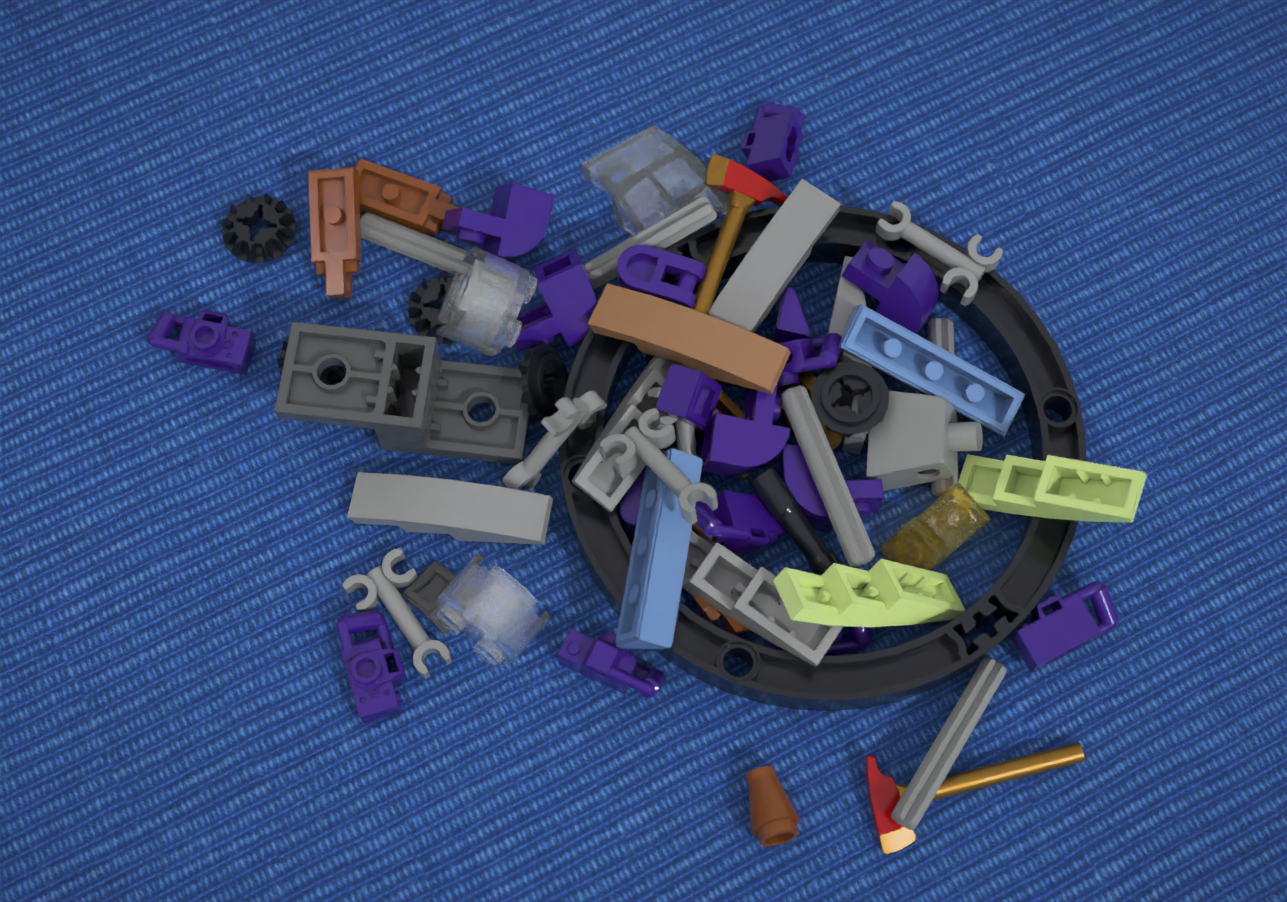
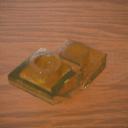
[879,483,992,571]

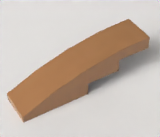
[587,283,791,394]

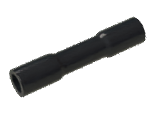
[749,466,843,575]

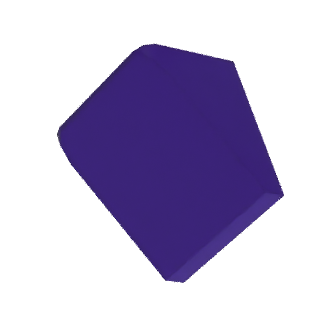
[773,287,811,343]
[656,364,722,431]

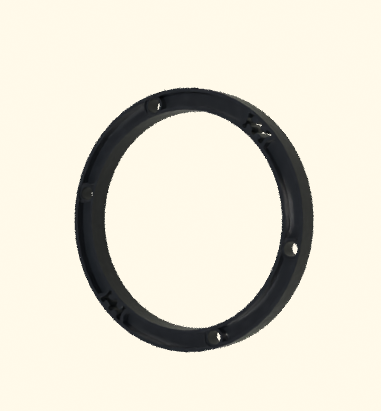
[559,206,1086,711]

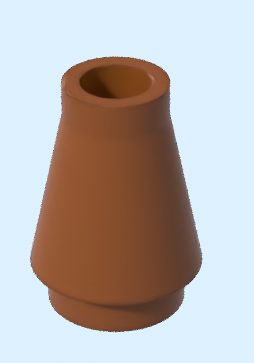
[745,766,801,847]

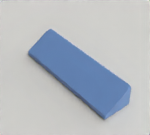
[839,304,1025,437]
[615,448,703,649]

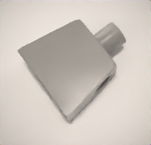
[866,391,983,491]

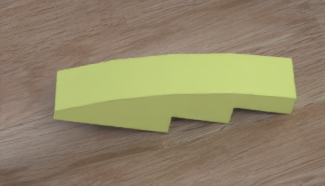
[953,454,1147,523]
[773,559,966,627]

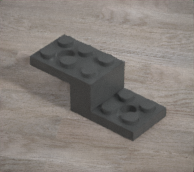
[274,322,530,465]

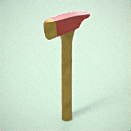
[693,154,788,315]
[865,742,1085,854]

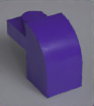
[442,183,555,259]
[841,240,939,335]
[508,249,596,352]
[699,382,791,476]
[779,444,883,532]

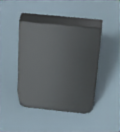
[401,561,477,634]

